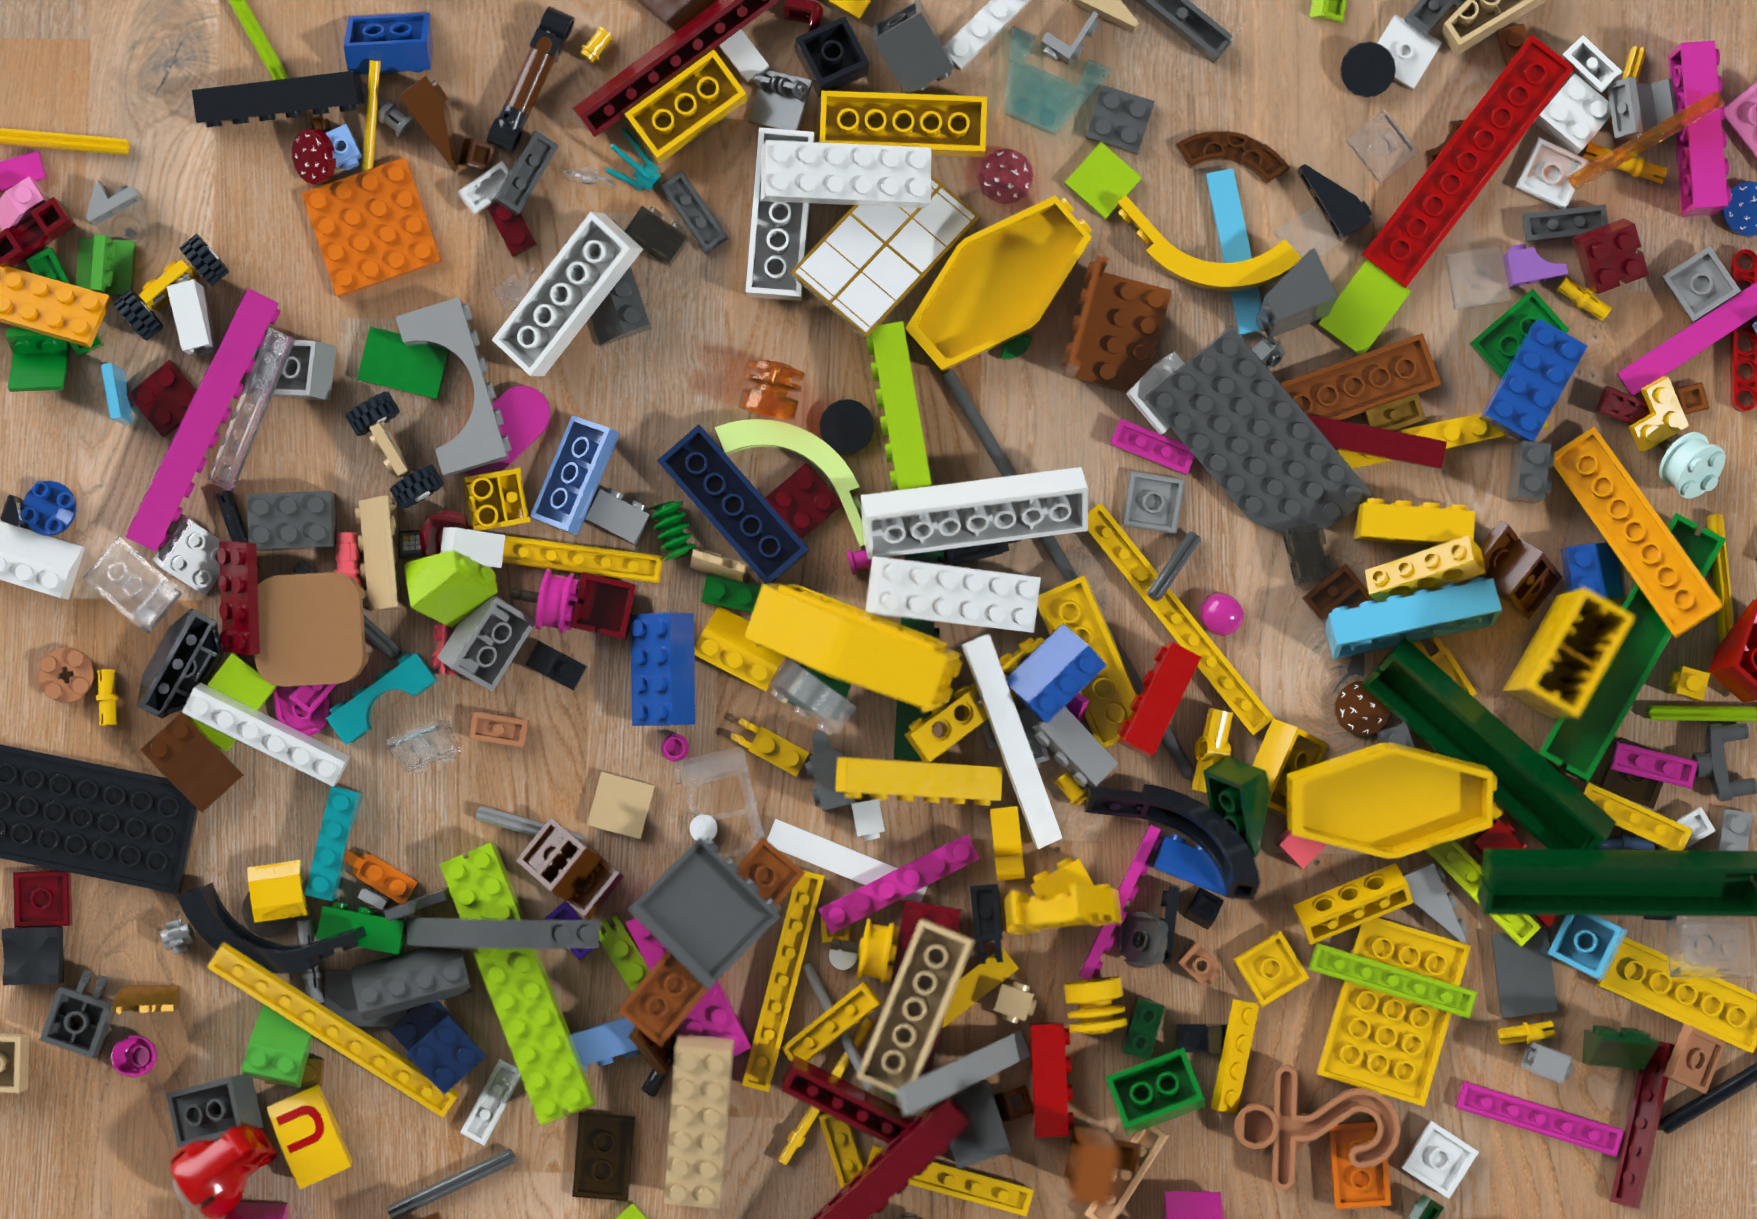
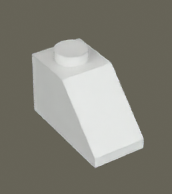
[1563,35,1622,92]

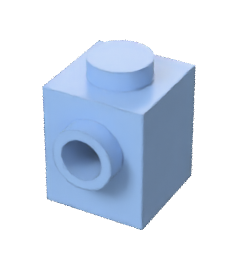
[325,124,363,170]

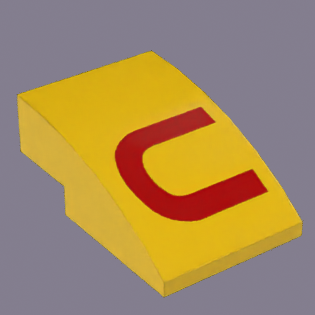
[267,1084,353,1189]

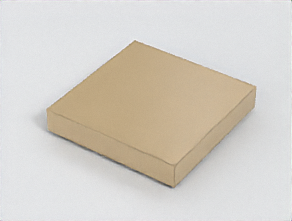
[587,772,655,839]

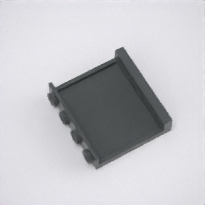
[628,837,780,990]

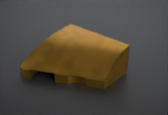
[112,985,180,1014]

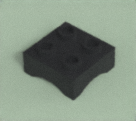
[2,926,64,985]

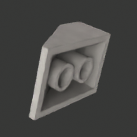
[244,339,337,401]

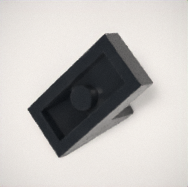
[525,640,587,691]
[1177,1024,1228,1054]

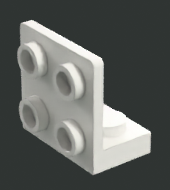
[1126,351,1185,435]
[153,515,222,595]

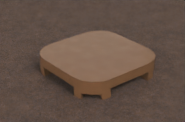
[254,572,369,687]

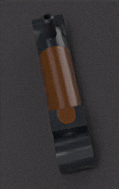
[486,6,575,153]

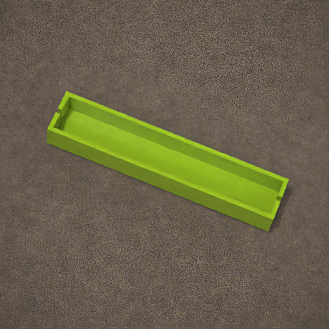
[440,842,598,1125]

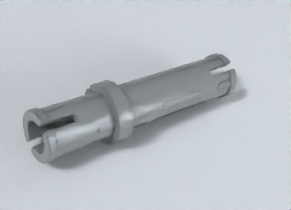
[296,919,324,1003]

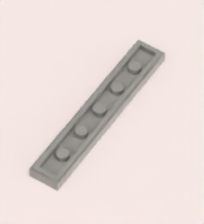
[894,1030,1031,1116]

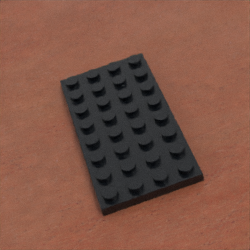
[0,744,198,894]

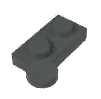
[1404,0,1467,37]

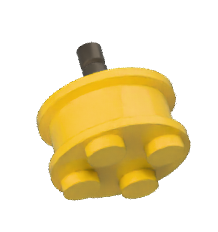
[831,919,899,984]

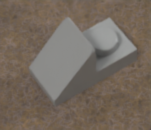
[86,180,143,226]

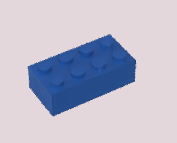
[1479,318,1588,442]
[631,612,695,726]

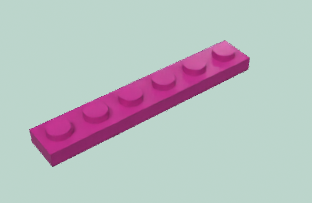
[1078,824,1163,981]
[818,834,980,934]

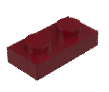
[487,203,537,257]

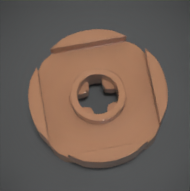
[38,648,96,703]

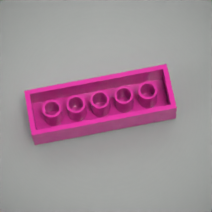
[1668,40,1731,217]
[626,918,752,1057]

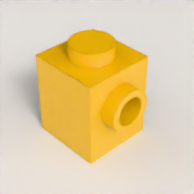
[1668,666,1710,701]

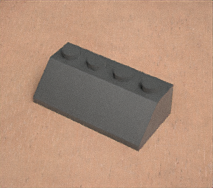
[565,220,652,346]
[351,946,473,1021]

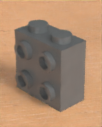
[1507,441,1554,504]

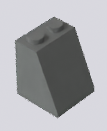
[872,0,954,94]
[1256,248,1338,339]
[949,1080,1011,1169]

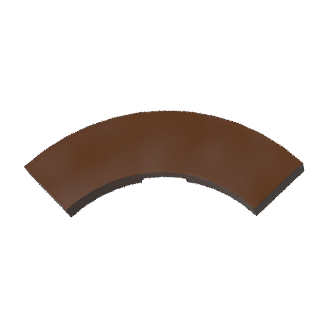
[1175,131,1290,184]

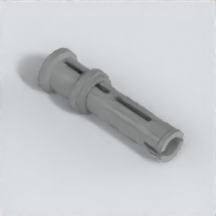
[361,81,415,138]

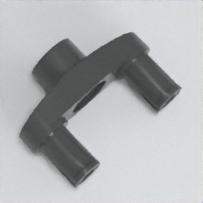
[1692,723,1757,802]

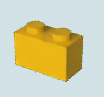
[1029,856,1094,899]

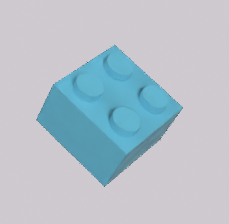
[1547,915,1628,980]

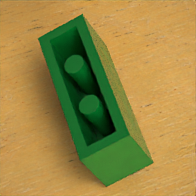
[316,901,406,954]

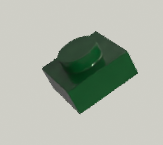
[1408,1194,1444,1219]

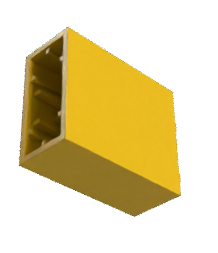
[1502,588,1634,719]

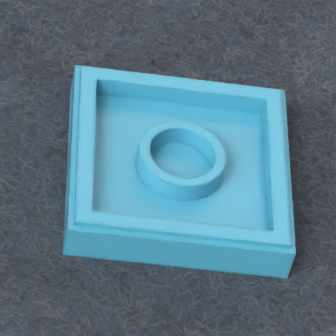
[101,363,134,425]

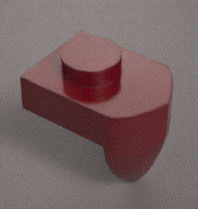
[784,0,824,32]

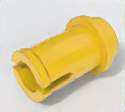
[580,27,613,63]
[1054,771,1087,807]

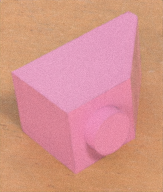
[0,177,49,231]

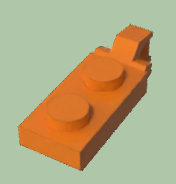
[344,850,419,904]

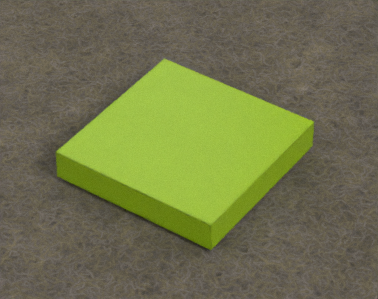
[1064,142,1142,220]

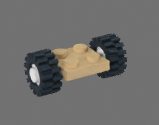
[345,391,444,509]

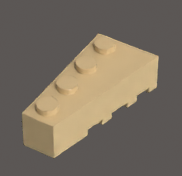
[1441,0,1548,56]

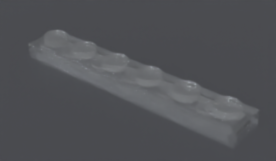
[207,327,295,491]

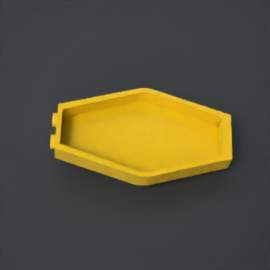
[905,196,1093,371]
[1287,742,1497,858]

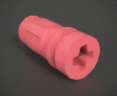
[334,532,362,588]

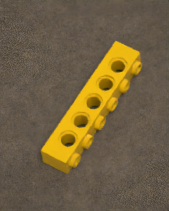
[904,636,1045,762]

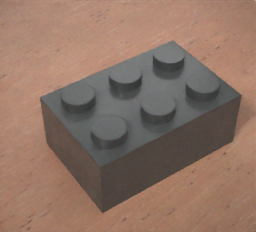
[247,491,337,552]

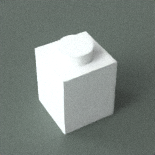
[851,799,885,841]

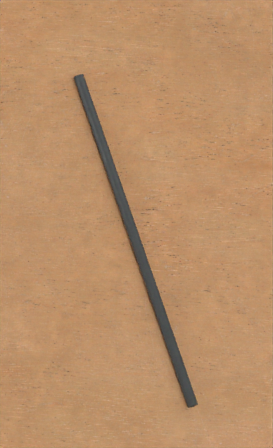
[942,369,1195,778]

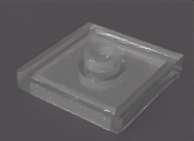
[1445,246,1510,310]

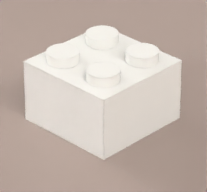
[1534,73,1611,155]

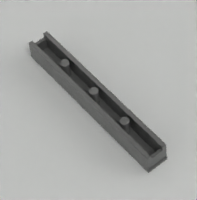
[1136,0,1233,64]

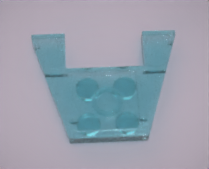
[1004,26,1112,135]

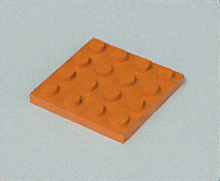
[302,157,442,297]

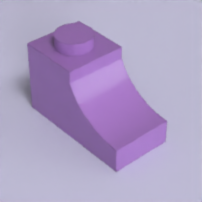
[1502,244,1568,288]

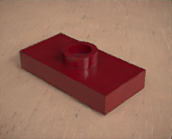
[1595,386,1651,426]

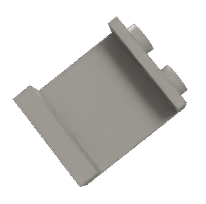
[1607,77,1680,139]

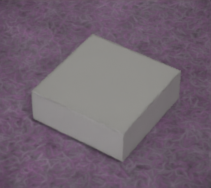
[357,887,391,910]

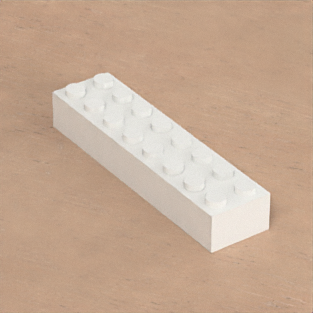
[861,467,1088,559]

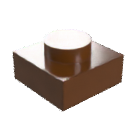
[1113,1139,1142,1172]

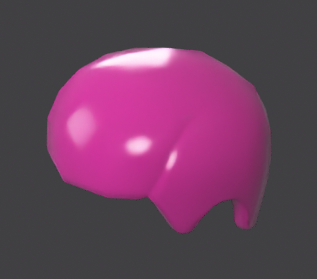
[1199,592,1244,636]
[110,1035,158,1077]

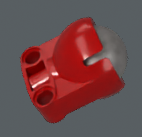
[170,1126,279,1219]

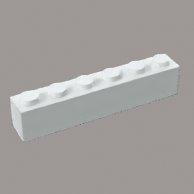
[182,683,351,787]

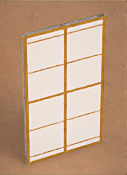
[789,175,980,339]

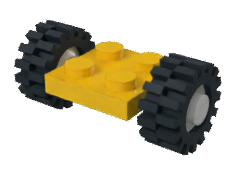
[113,234,229,341]

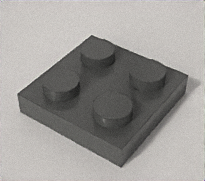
[1085,85,1155,155]

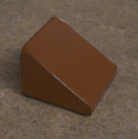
[458,138,496,172]
[993,1085,1033,1121]

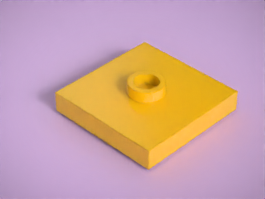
[1233,930,1310,1007]

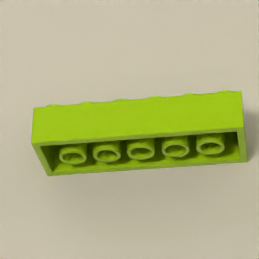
[866,321,932,491]

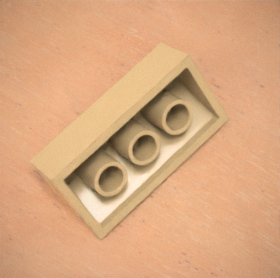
[355,495,406,612]

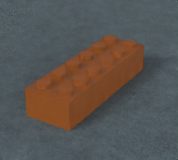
[1064,1123,1122,1207]

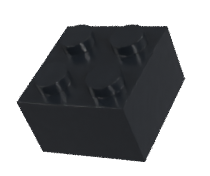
[795,16,869,97]

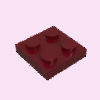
[127,360,196,438]
[765,463,842,540]

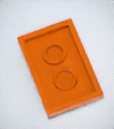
[1328,1121,1391,1209]

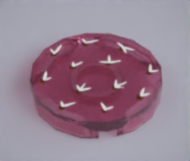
[978,148,1033,204]

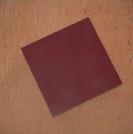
[13,870,72,928]

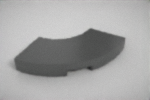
[384,887,452,921]

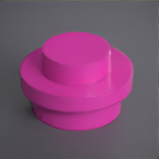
[661,734,689,762]

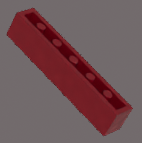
[781,1056,935,1165]

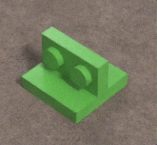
[75,234,136,296]

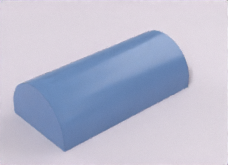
[530,415,620,536]

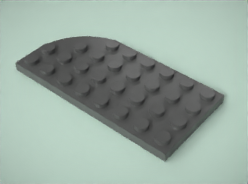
[1145,325,1373,533]

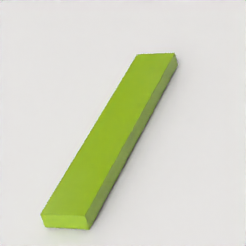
[1308,943,1478,1019]

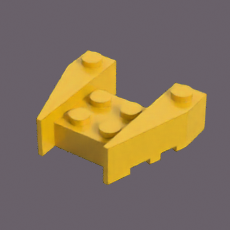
[1004,884,1122,935]

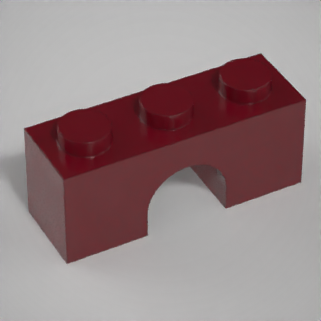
[0,197,76,268]

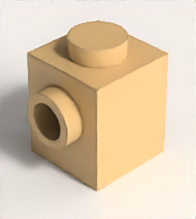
[993,981,1037,1024]

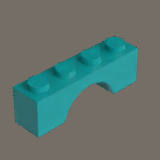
[326,652,439,745]
[304,786,363,901]

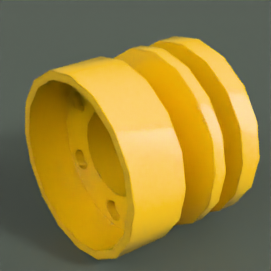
[1063,977,1127,1034]

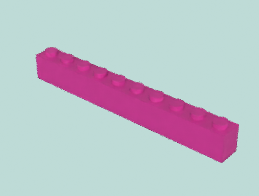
[125,288,281,552]

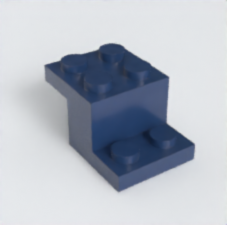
[389,1001,486,1095]

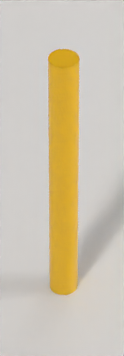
[362,60,381,171]

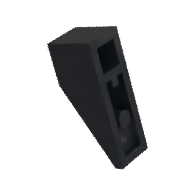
[1297,164,1372,241]

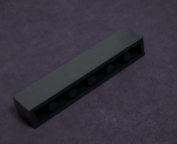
[192,71,364,128]

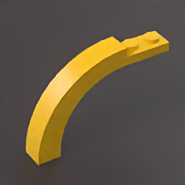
[1117,195,1302,291]

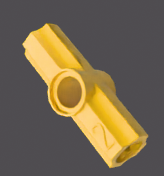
[1192,708,1233,793]

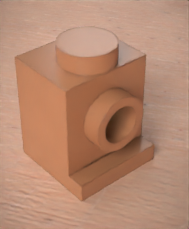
[1176,941,1221,985]

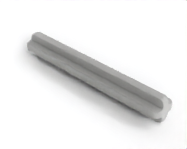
[476,806,584,842]

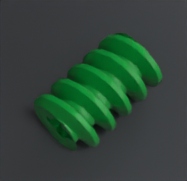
[648,501,696,562]

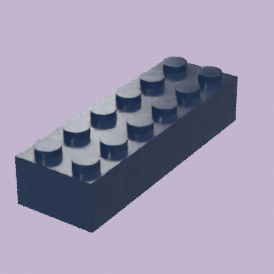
[657,424,809,584]

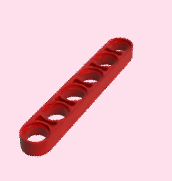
[1730,249,1757,412]

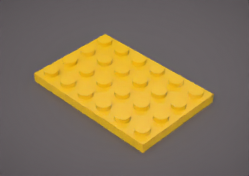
[1316,917,1471,1107]

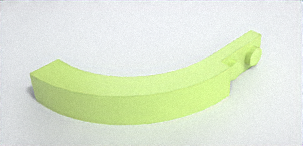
[715,419,865,548]

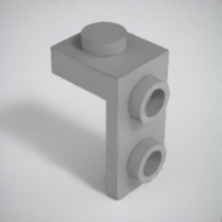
[1040,11,1100,65]

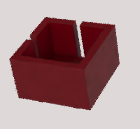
[1572,218,1649,294]
[570,573,639,640]

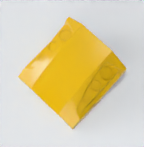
[463,467,531,531]
[247,860,309,923]

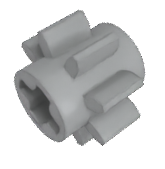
[161,919,195,954]

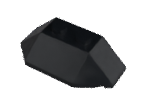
[137,609,223,719]

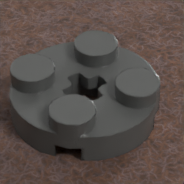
[1117,912,1168,968]

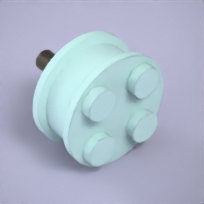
[1658,432,1726,499]

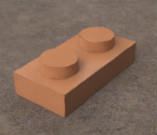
[469,711,529,748]

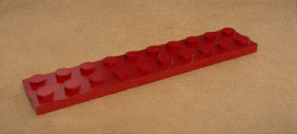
[1361,34,1575,288]

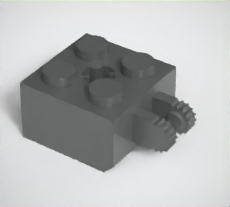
[805,731,855,811]
[40,970,115,1058]

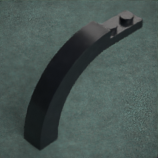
[1084,784,1261,901]
[177,882,367,974]

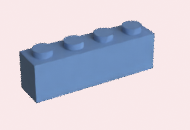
[570,1017,641,1071]

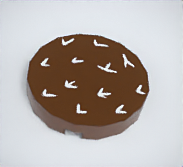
[1334,681,1390,736]

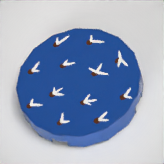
[1721,181,1757,237]

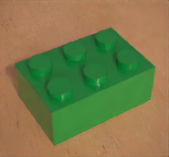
[1105,1048,1205,1136]

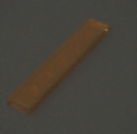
[1567,91,1726,190]

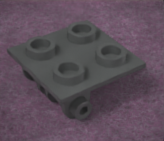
[748,69,813,130]

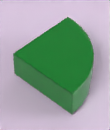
[1000,335,1033,360]

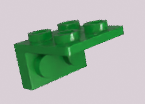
[6,328,70,392]

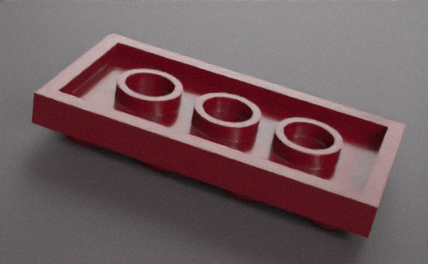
[217,541,260,655]

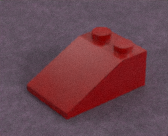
[1708,599,1757,703]

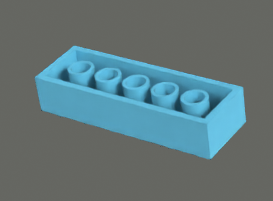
[1325,577,1502,660]

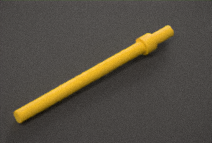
[777,1017,875,1165]

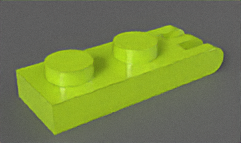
[599,913,650,991]

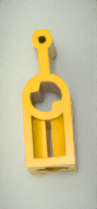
[989,806,1025,881]

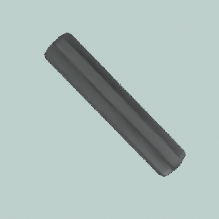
[1147,532,1201,601]

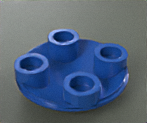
[21,481,76,536]

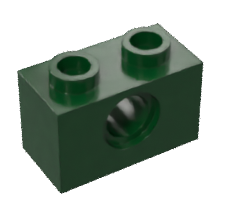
[1120,996,1165,1060]

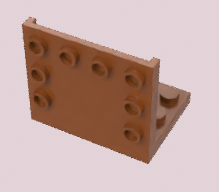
[1061,255,1172,393]

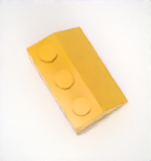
[694,606,785,692]
[1253,719,1328,816]

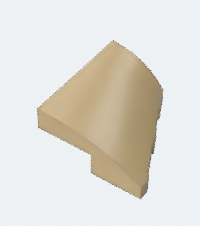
[690,547,747,583]

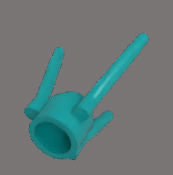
[605,128,662,192]

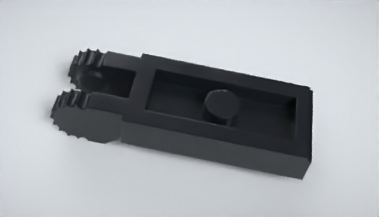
[970,884,1003,964]

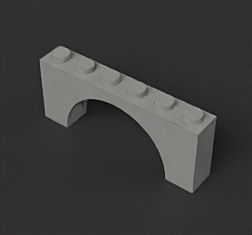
[395,297,512,478]

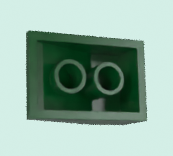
[1203,756,1270,858]

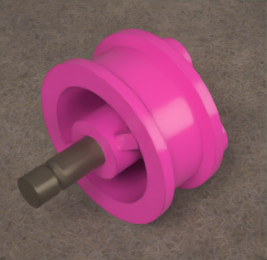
[511,569,579,634]

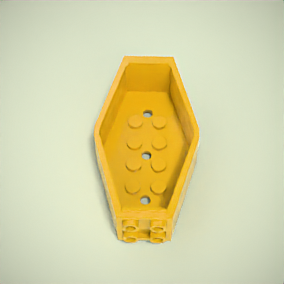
[745,583,962,712]

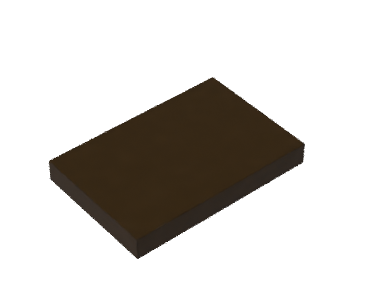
[572,1112,635,1201]

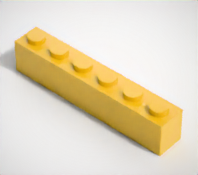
[835,757,1003,806]

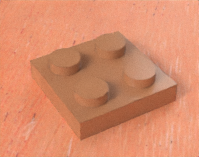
[1663,1024,1726,1094]

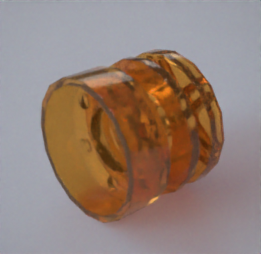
[739,360,805,420]

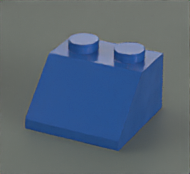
[1560,542,1624,599]

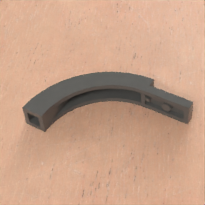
[405,917,599,949]

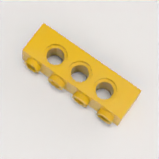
[1365,536,1486,603]
[1293,863,1413,945]

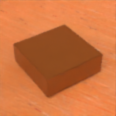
[1674,382,1709,415]

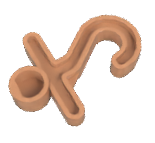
[1234,1064,1401,1190]

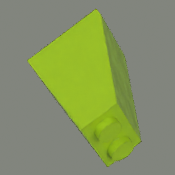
[404,550,498,628]

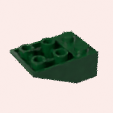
[1582,1025,1659,1069]

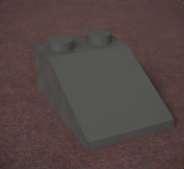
[166,1074,263,1148]

